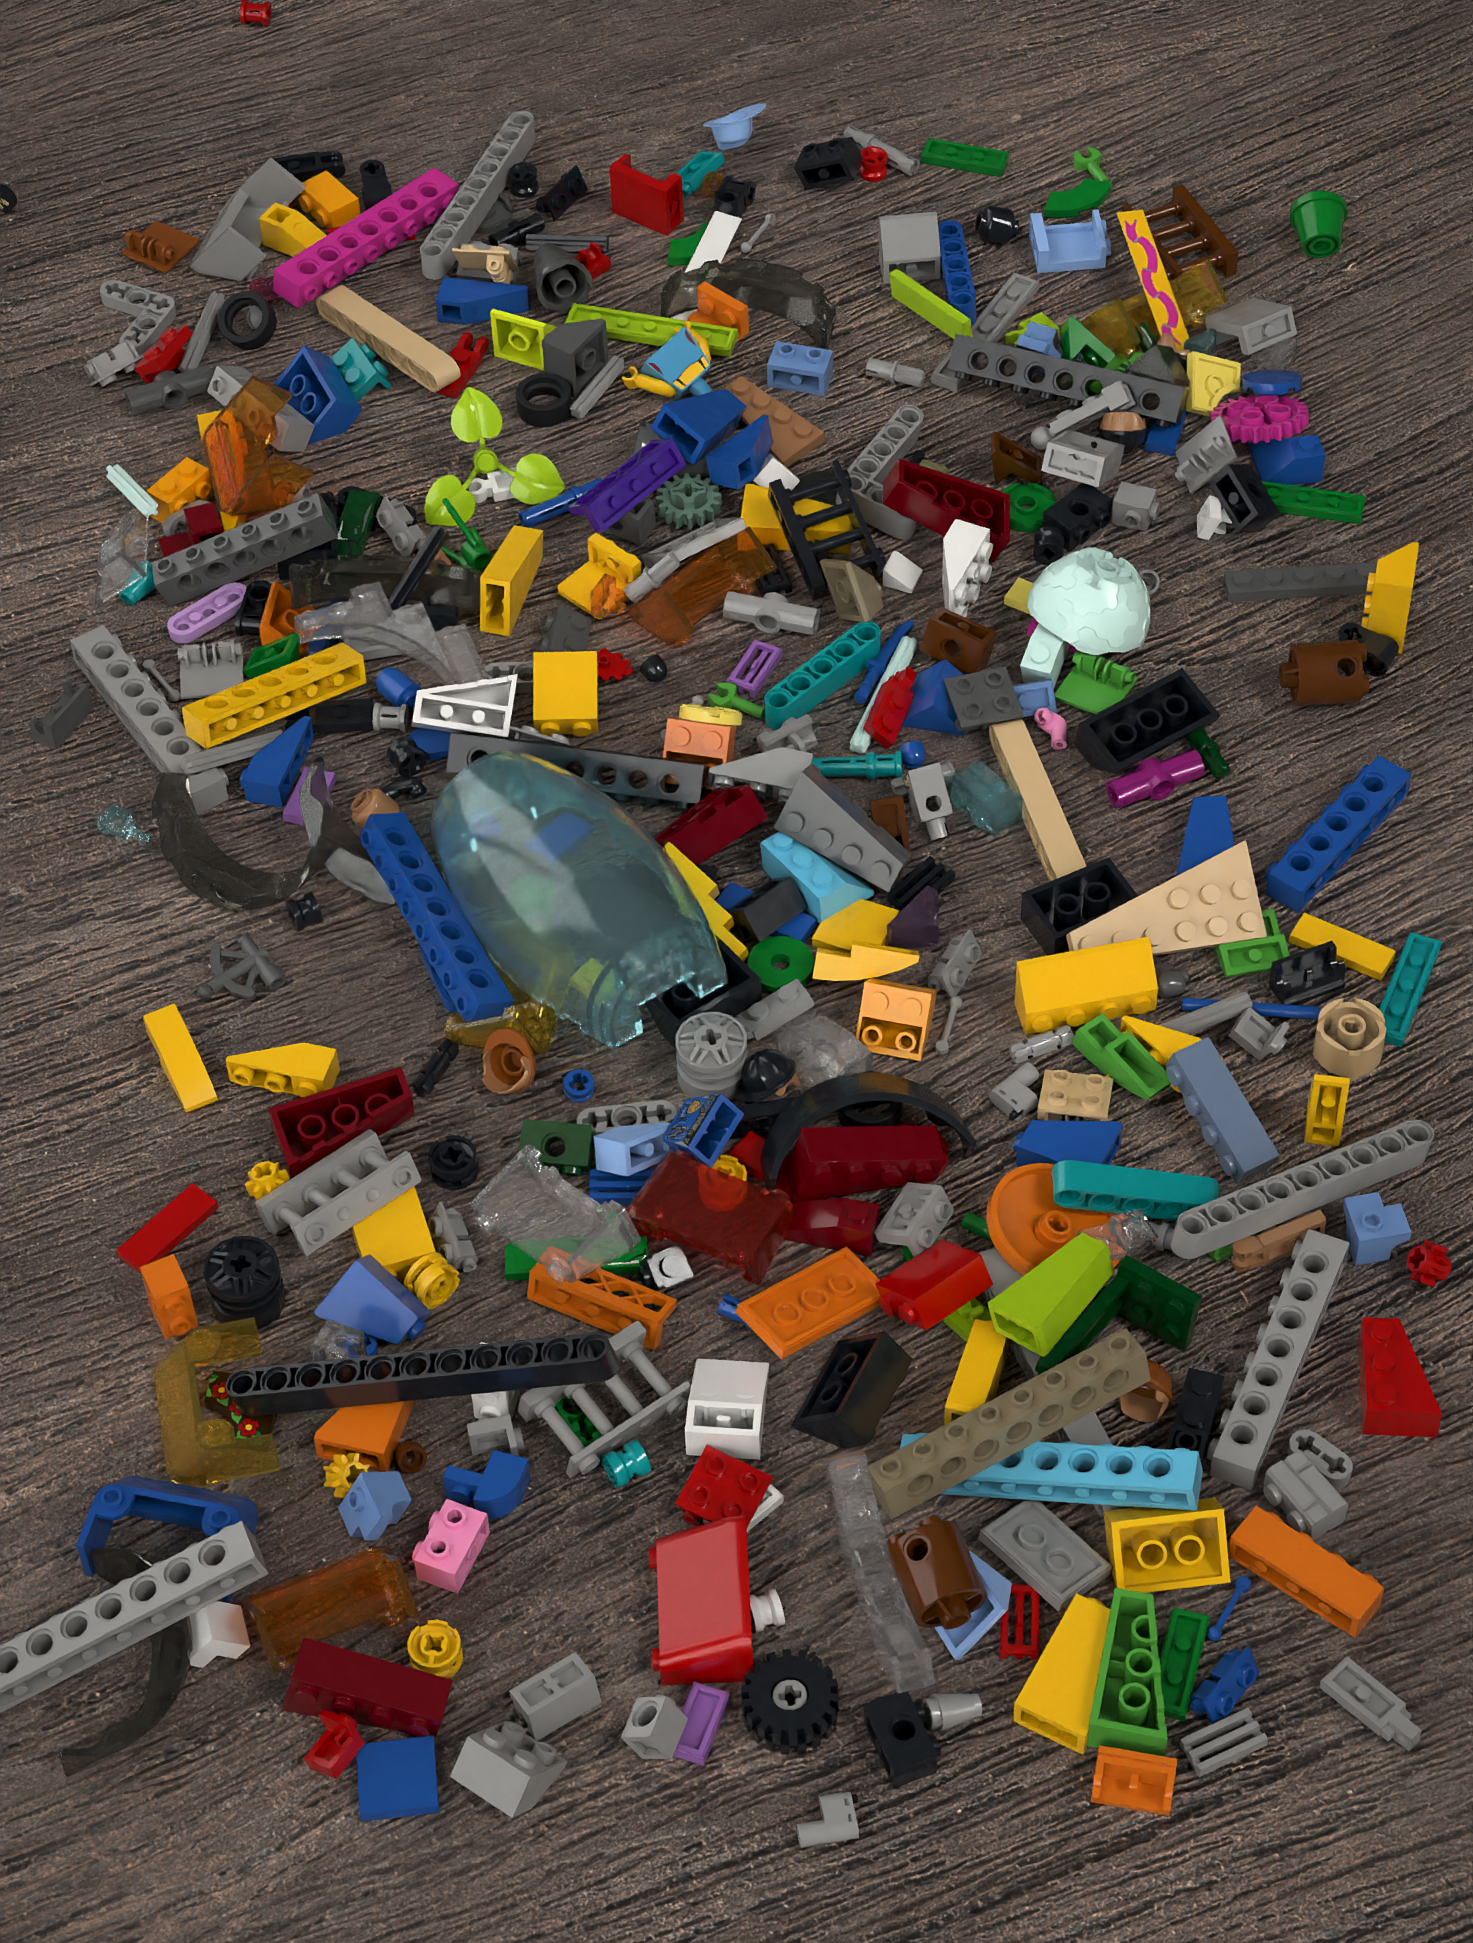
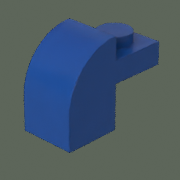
[443,1450,531,1520]

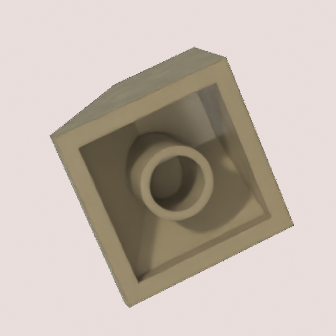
[820,559,884,622]

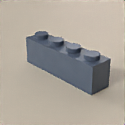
[1165,1037,1280,1184]

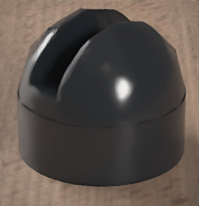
[640,654,667,682]

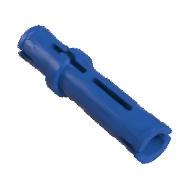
[518,477,602,528]

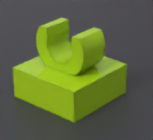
[943,1298,992,1342]

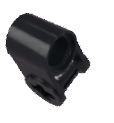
[360,160,392,210]
[714,175,756,218]
[235,580,271,637]
[1338,623,1399,677]

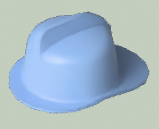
[703,104,766,150]

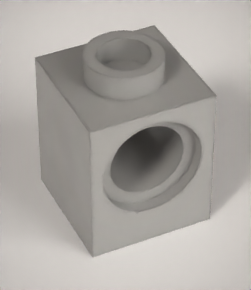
[621,1695,688,1759]

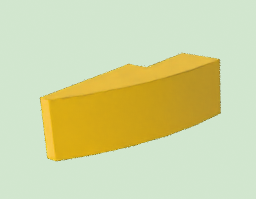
[812,940,919,981]
[143,1003,218,1113]

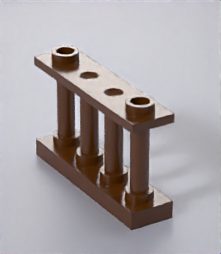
[1120,184,1239,294]

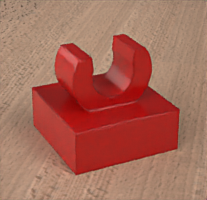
[574,242,611,281]

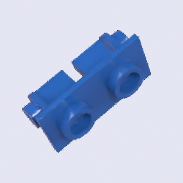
[1189,1647,1260,1724]

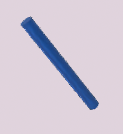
[1182,998,1320,1020]

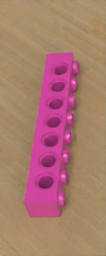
[273,167,459,308]

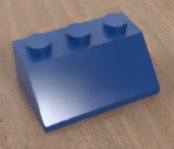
[271,346,363,445]

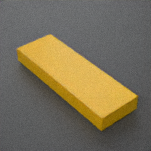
[1289,913,1396,981]

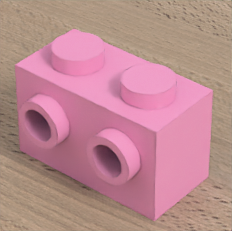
[412,1499,490,1594]

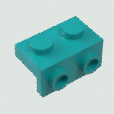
[331,338,392,401]

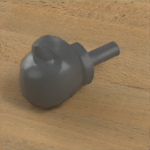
[1153,955,1190,998]

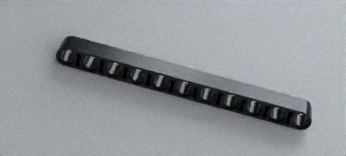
[226,1333,620,1416]

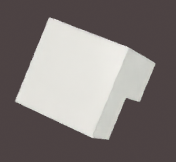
[175,1601,250,1668]

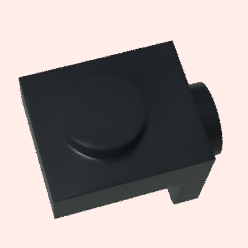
[414,593,460,638]

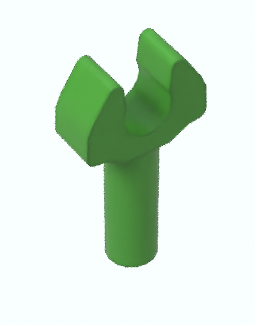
[1073,147,1110,182]
[708,682,764,720]

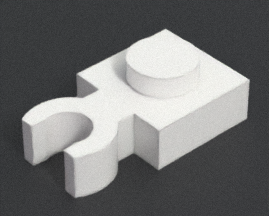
[468,467,516,503]

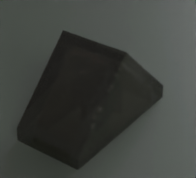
[1124,344,1190,387]

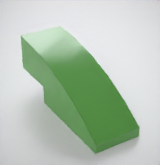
[1071,1013,1171,1100]

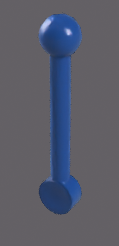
[1207,1576,1251,1641]

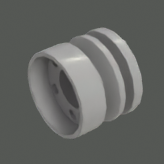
[676,1012,748,1100]

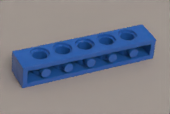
[1265,755,1411,913]

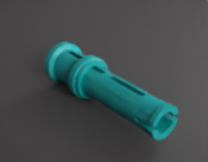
[812,751,903,780]

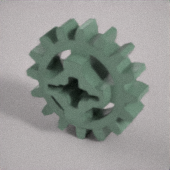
[656,473,722,530]

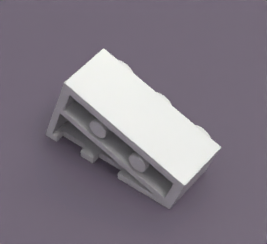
[411,674,517,738]

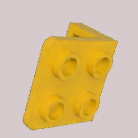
[557,533,642,619]

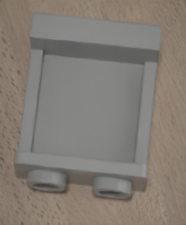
[1205,298,1297,355]

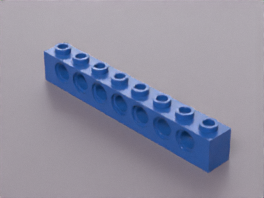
[360,812,514,1028]

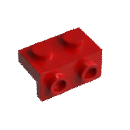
[134,325,193,384]

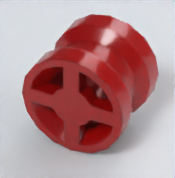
[859,146,887,182]

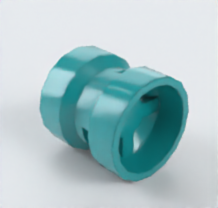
[601,1439,651,1489]

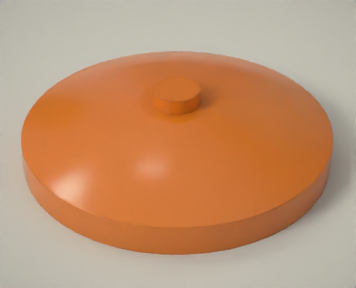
[986,1163,1125,1276]

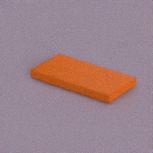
[736,1246,881,1360]

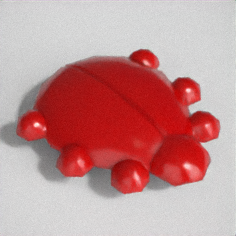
[597,648,633,682]

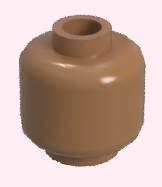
[351,789,400,829]

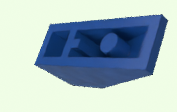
[240,716,314,808]

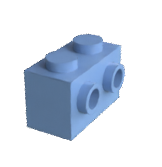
[767,341,833,396]

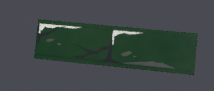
[318,489,381,596]

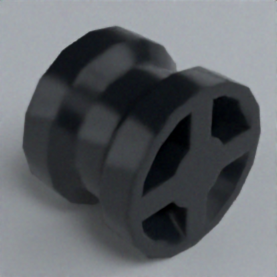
[509,162,538,198]
[1033,526,1065,565]
[387,736,427,777]
[286,892,323,932]

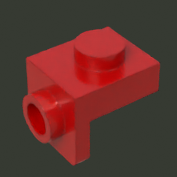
[304,1709,365,1779]

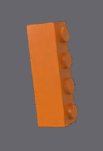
[1228,1506,1384,1638]

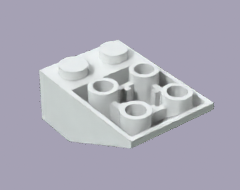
[942,519,993,618]
[685,1358,769,1460]

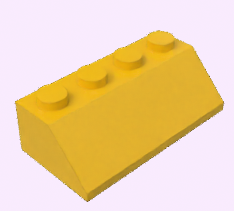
[1014,936,1158,1035]

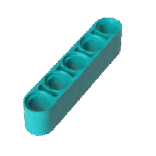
[764,621,881,730]
[1051,1160,1220,1221]

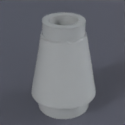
[922,1693,982,1732]

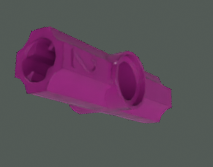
[1106,750,1205,808]

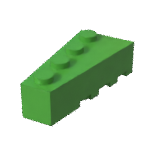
[1087,1588,1168,1757]

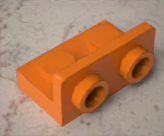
[687,281,749,343]

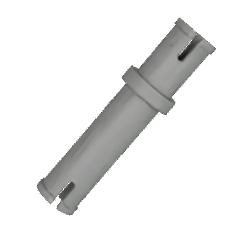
[842,125,920,176]

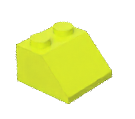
[490,309,557,370]

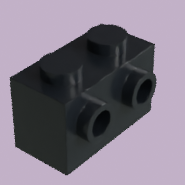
[794,137,863,190]

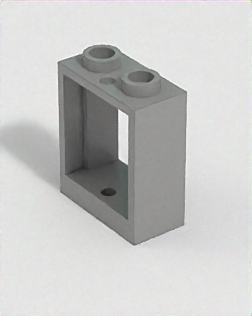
[1041,429,1125,487]

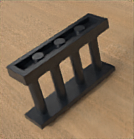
[768,460,886,601]

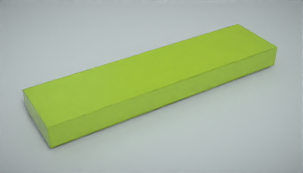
[889,269,973,339]

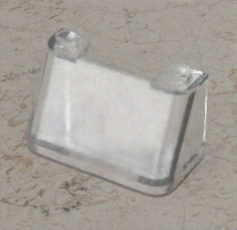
[470,1143,641,1284]

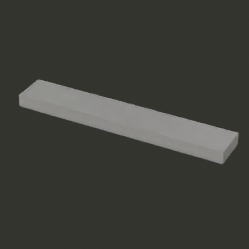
[931,273,1039,393]

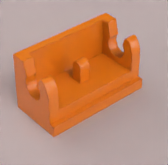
[1091,1745,1178,1816]

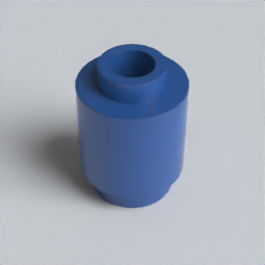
[375,667,421,709]

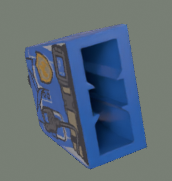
[663,1093,744,1168]

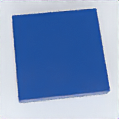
[356,1735,440,1822]

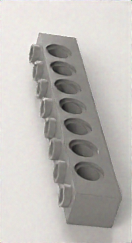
[70,625,229,816]
[1206,1229,1350,1491]
[0,1521,269,1713]

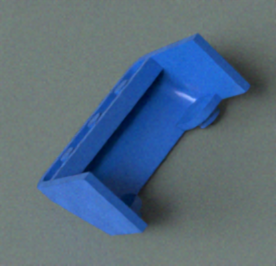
[76,1476,258,1603]

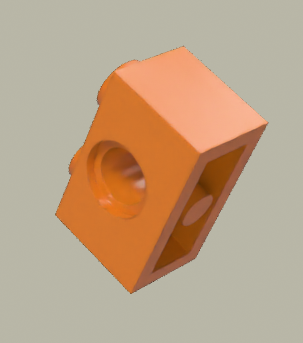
[140,1254,198,1339]

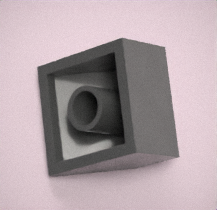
[542,319,608,398]

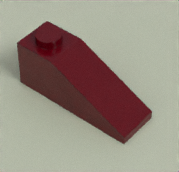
[768,1198,880,1257]

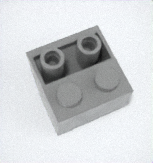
[879,212,941,284]
[450,1721,567,1818]

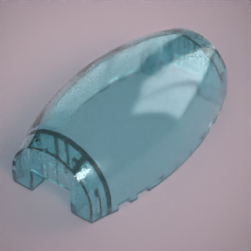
[430,750,728,1049]

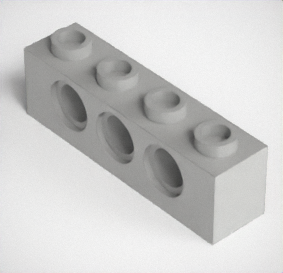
[207,365,315,452]

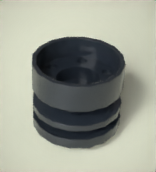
[203,1236,286,1332]

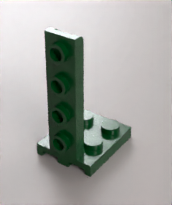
[1035,1255,1202,1375]

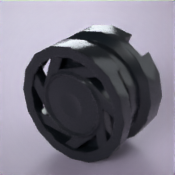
[428,1135,479,1190]

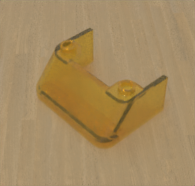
[1081,258,1229,359]
[154,1317,280,1487]

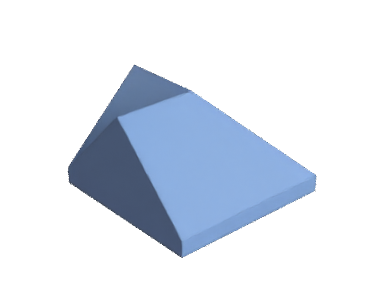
[935,1551,1012,1660]

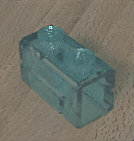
[950,760,1023,836]

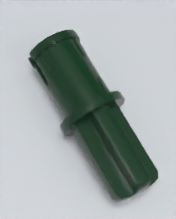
[1185,727,1230,780]

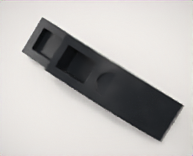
[1158,1367,1225,1477]

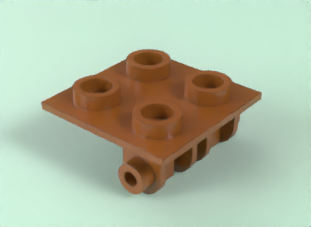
[121,221,201,274]

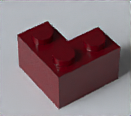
[158,502,224,558]

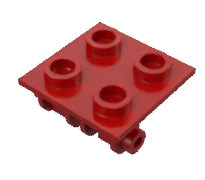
[675,1444,773,1528]

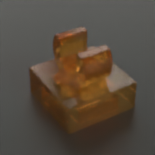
[590,574,626,619]

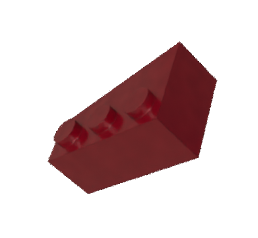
[647,785,769,866]

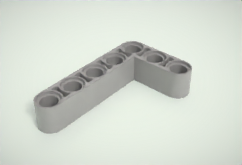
[836,405,924,540]

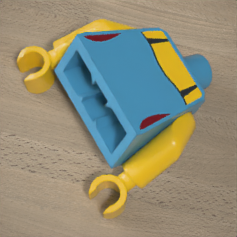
[622,321,713,399]

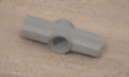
[723,591,820,635]

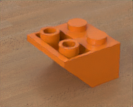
[663,717,737,790]

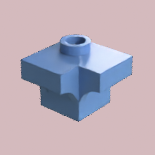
[1016,321,1063,373]
[1343,1192,1412,1266]
[338,1471,412,1541]

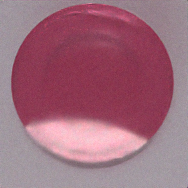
[249,276,278,303]

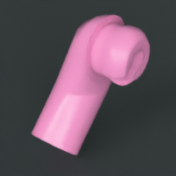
[1034,707,1067,750]

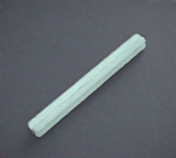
[850,636,917,754]

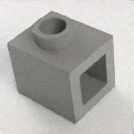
[1111,481,1160,532]

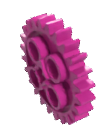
[1211,394,1309,444]

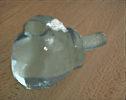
[97,805,151,844]

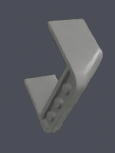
[189,157,306,281]

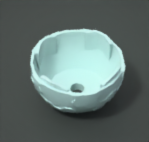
[1027,547,1151,655]

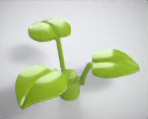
[424,387,565,526]

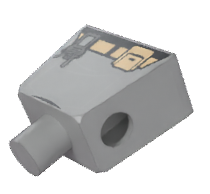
[902,762,953,841]

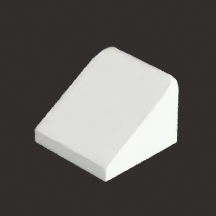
[883,551,923,594]

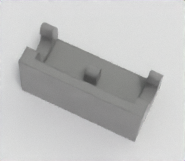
[509,1652,601,1741]

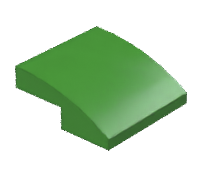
[1214,909,1290,978]

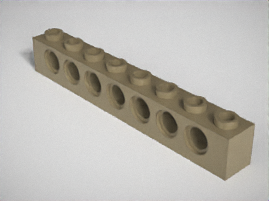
[866,1328,1151,1520]

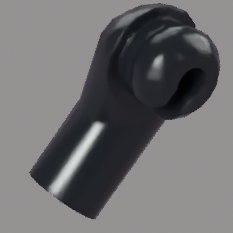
[380,776,427,800]

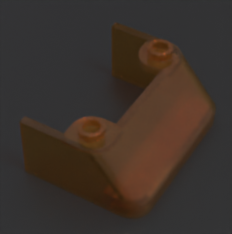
[202,375,314,516]
[627,526,777,647]
[242,1546,419,1673]

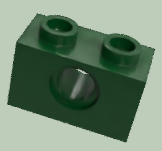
[518,1119,596,1177]

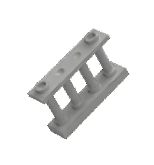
[255,1129,422,1256]
[518,1320,691,1478]

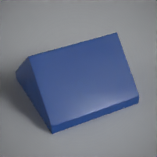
[901,659,964,736]

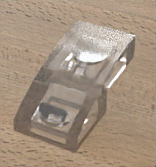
[1075,1209,1158,1261]

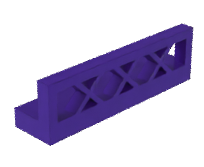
[568,439,686,533]

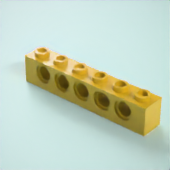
[182,642,367,749]

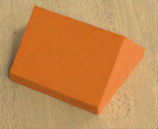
[259,581,324,659]

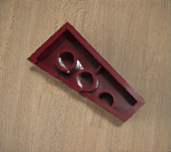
[268,1067,414,1179]

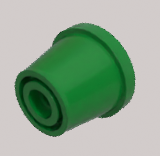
[1289,190,1348,258]

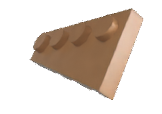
[721,376,825,468]

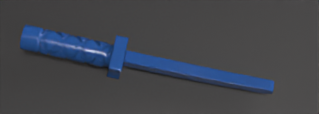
[854,620,914,704]

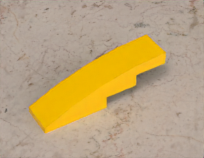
[665,842,749,962]

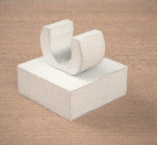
[1197,495,1232,540]

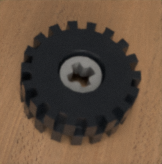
[741,1649,839,1755]

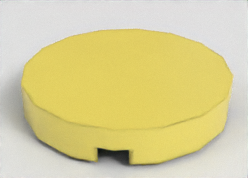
[679,704,743,726]

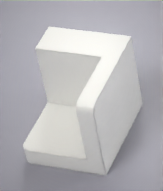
[753,453,800,490]

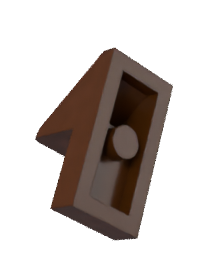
[990,431,1042,485]
[869,795,912,861]

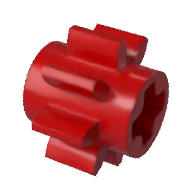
[1407,1240,1452,1287]

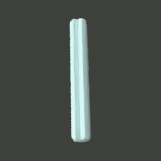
[106,464,158,517]

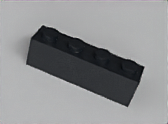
[1073,668,1220,774]

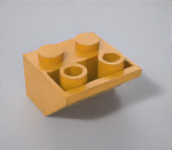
[854,978,937,1061]

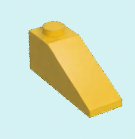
[1304,1074,1350,1146]

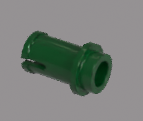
[1129,321,1158,360]

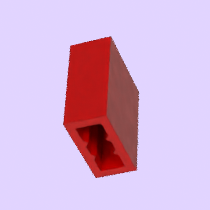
[875,1239,993,1331]

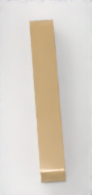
[315,285,461,393]
[989,718,1087,882]

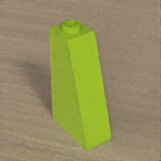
[987,1232,1114,1357]

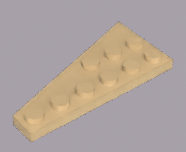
[1066,840,1267,956]

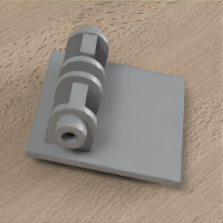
[1174,415,1237,494]
[178,640,244,699]

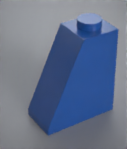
[1013,1120,1123,1167]
[314,1254,432,1344]

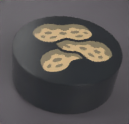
[0,184,17,213]

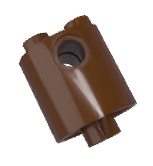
[1279,640,1369,706]
[886,1515,987,1630]

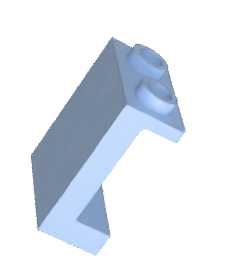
[1029,209,1111,273]

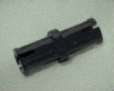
[488,213,545,246]

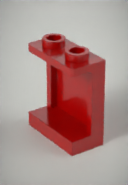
[609,154,684,236]

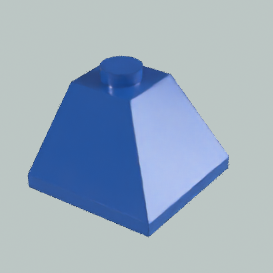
[1249,435,1325,485]

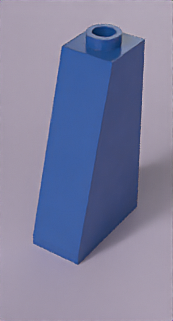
[651,389,747,465]
[1176,795,1235,876]

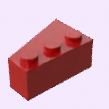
[1358,1317,1442,1437]

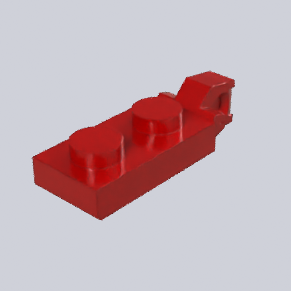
[863,666,917,749]

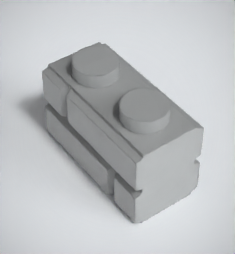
[1263,1449,1348,1540]

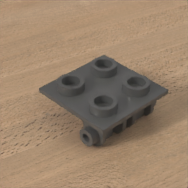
[944,666,1023,734]

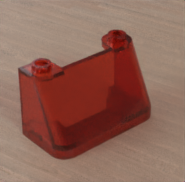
[624,1150,796,1286]

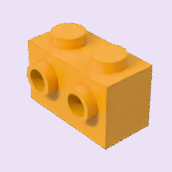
[146,457,214,526]

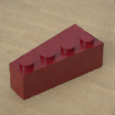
[883,459,1010,563]
[786,1125,945,1203]
[282,1637,453,1738]

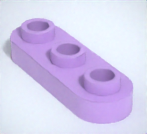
[167,582,247,644]

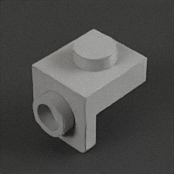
[1228,1007,1290,1061]
[467,1415,524,1456]

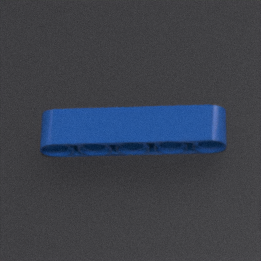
[938,220,977,326]

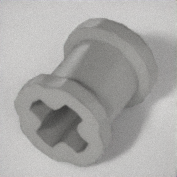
[373,702,409,732]

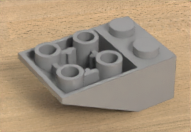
[708,747,813,805]

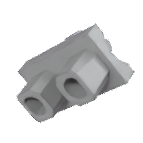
[756,714,818,753]

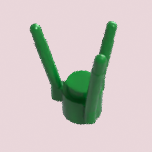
[441,498,492,571]

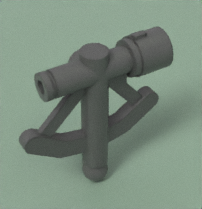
[198,934,286,1000]

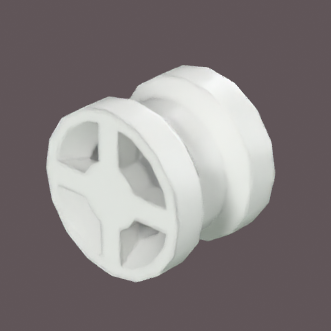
[750,1588,785,1633]

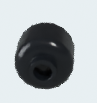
[975,205,1019,245]

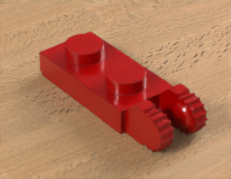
[429,332,489,398]

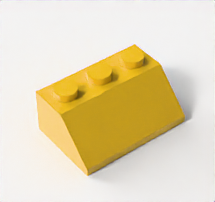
[1361,542,1419,654]
[1104,1498,1231,1593]

